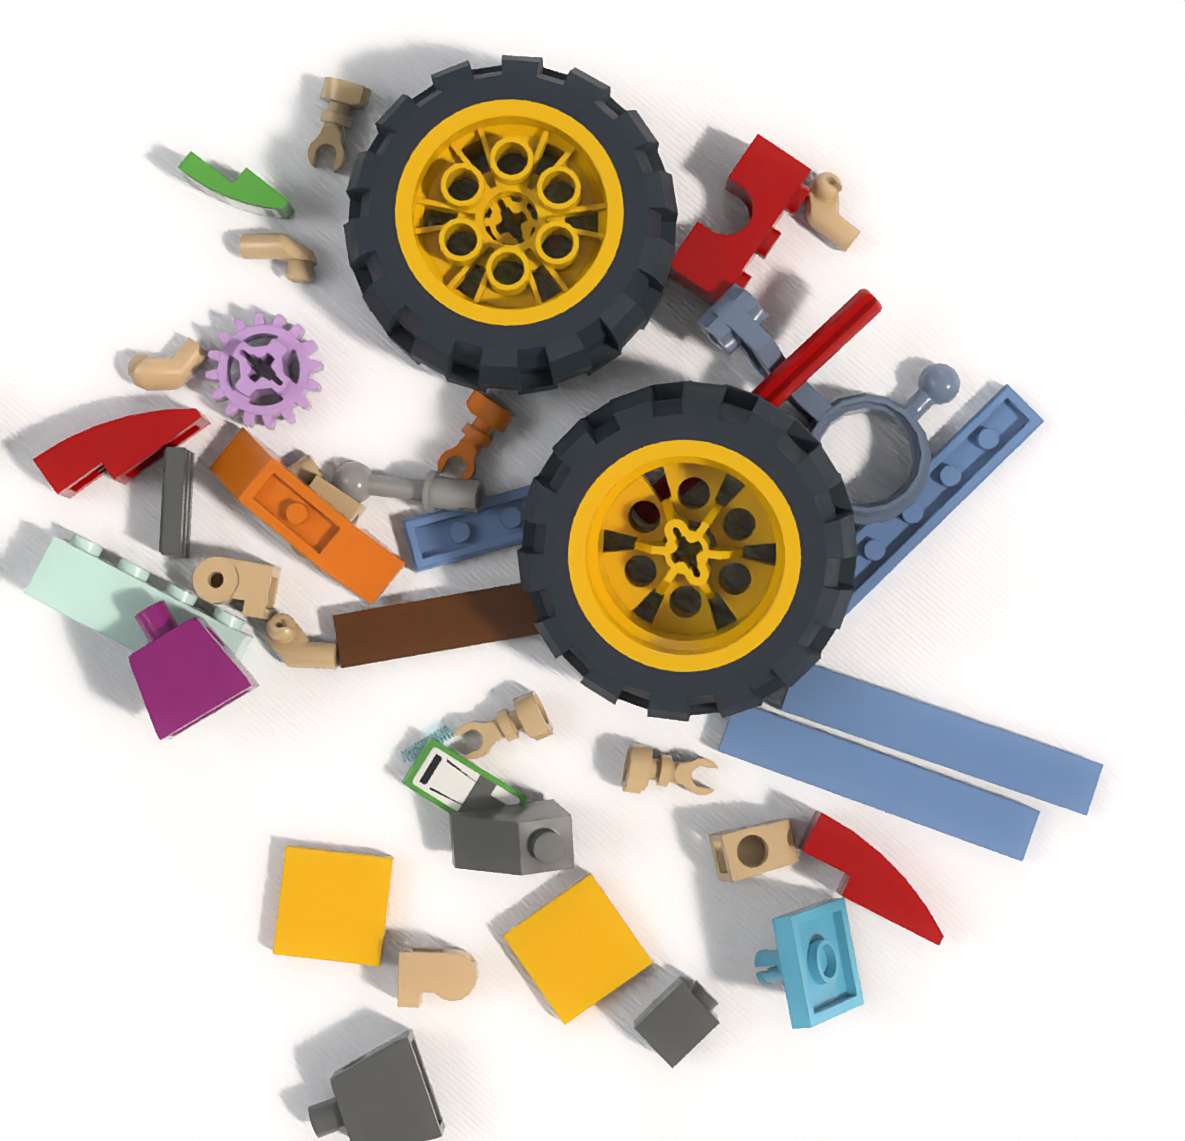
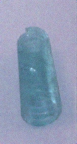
[401,725,454,763]

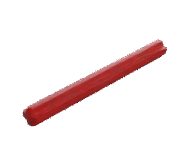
[633,288,882,524]

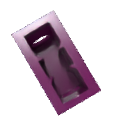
[128,600,259,740]

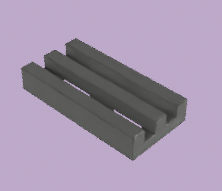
[159,447,195,559]

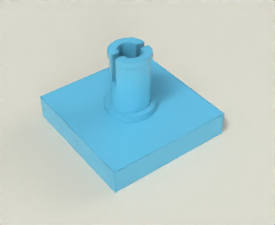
[754,897,864,1029]

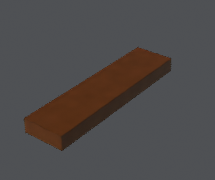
[332,583,539,669]

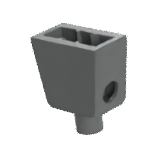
[308,1029,445,1141]

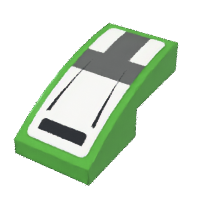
[178,151,295,220]
[402,737,528,813]

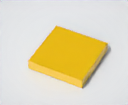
[273,845,394,967]
[503,872,653,1025]

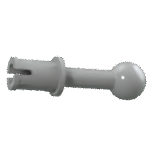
[332,461,485,514]

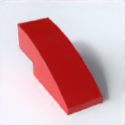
[32,408,211,499]
[797,810,944,946]

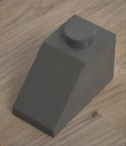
[449,799,575,876]

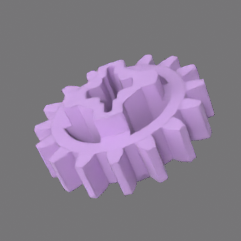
[205,312,324,430]

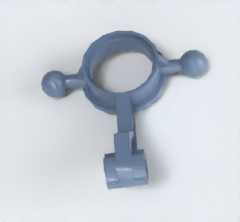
[696,283,961,550]

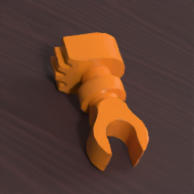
[437,390,515,480]

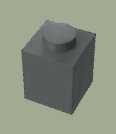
[634,976,720,1068]

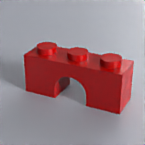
[668,134,812,306]

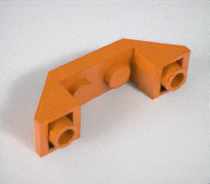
[209,427,407,604]

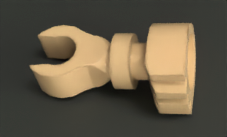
[308,77,372,174]
[454,690,554,760]
[621,743,719,796]

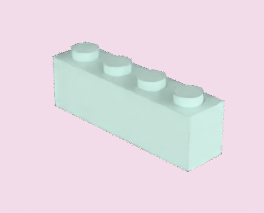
[23,533,253,661]

